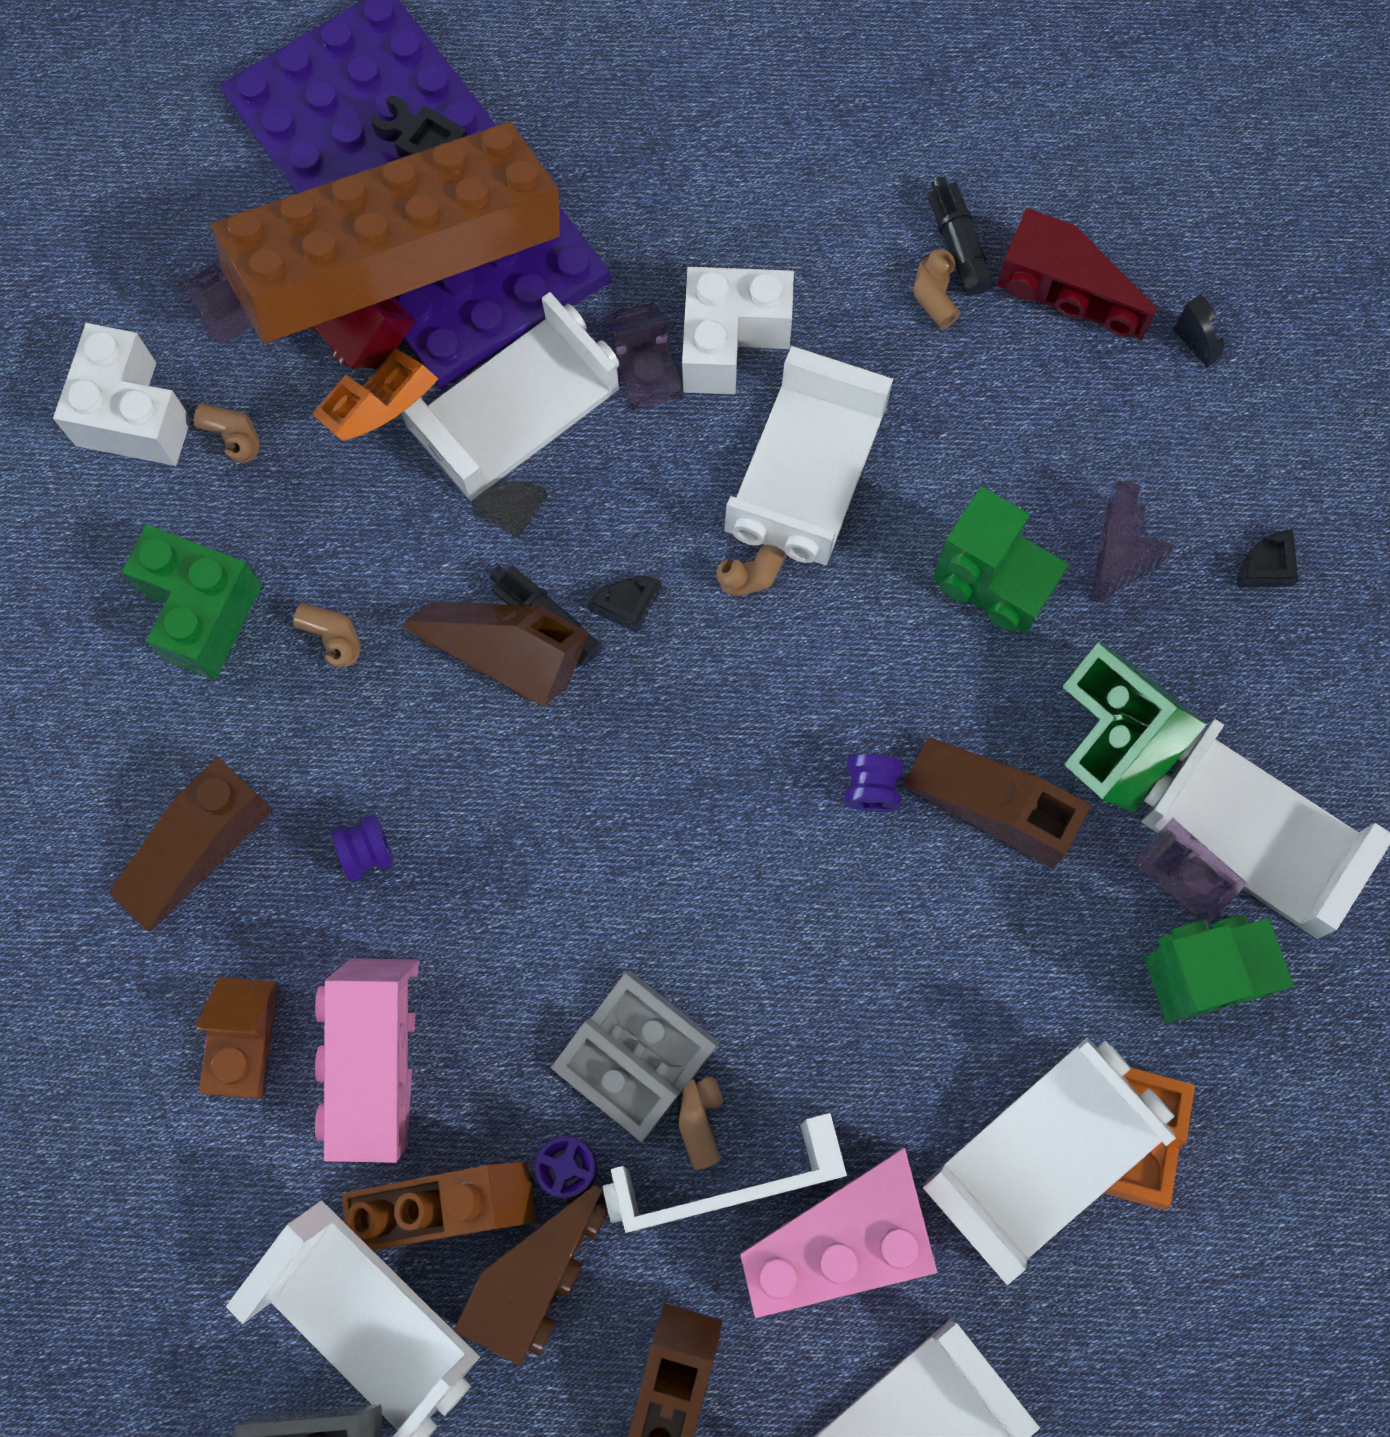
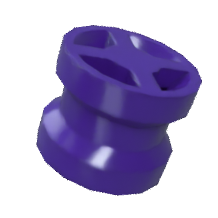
[844,754,904,812]
[331,813,395,883]
[534,1136,598,1199]

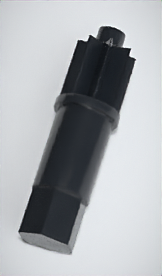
[927,177,995,296]
[489,565,603,666]

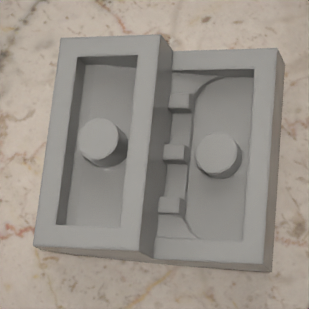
[550,971,720,1143]

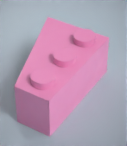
[315,958,419,1163]
[740,1148,937,1318]

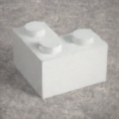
[682,267,794,394]
[53,323,191,466]

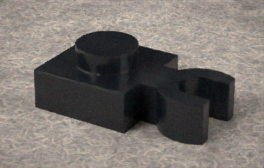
[370,95,468,158]

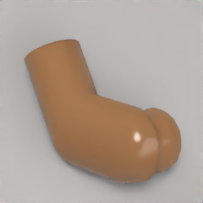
[913,249,961,330]
[194,403,260,463]
[716,544,787,597]
[293,602,361,667]
[679,1076,723,1170]

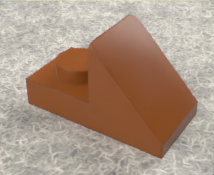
[196,977,279,1099]

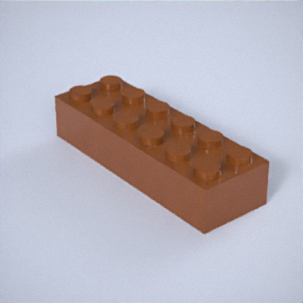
[210,121,560,344]

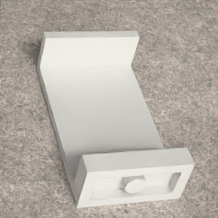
[402,292,620,501]
[724,346,893,566]
[1141,719,1390,939]
[923,1037,1176,1285]
[603,1113,847,1233]
[226,1200,480,1437]
[814,1320,1040,1437]

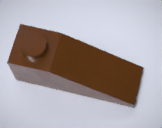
[109,756,273,932]
[628,1303,723,1437]

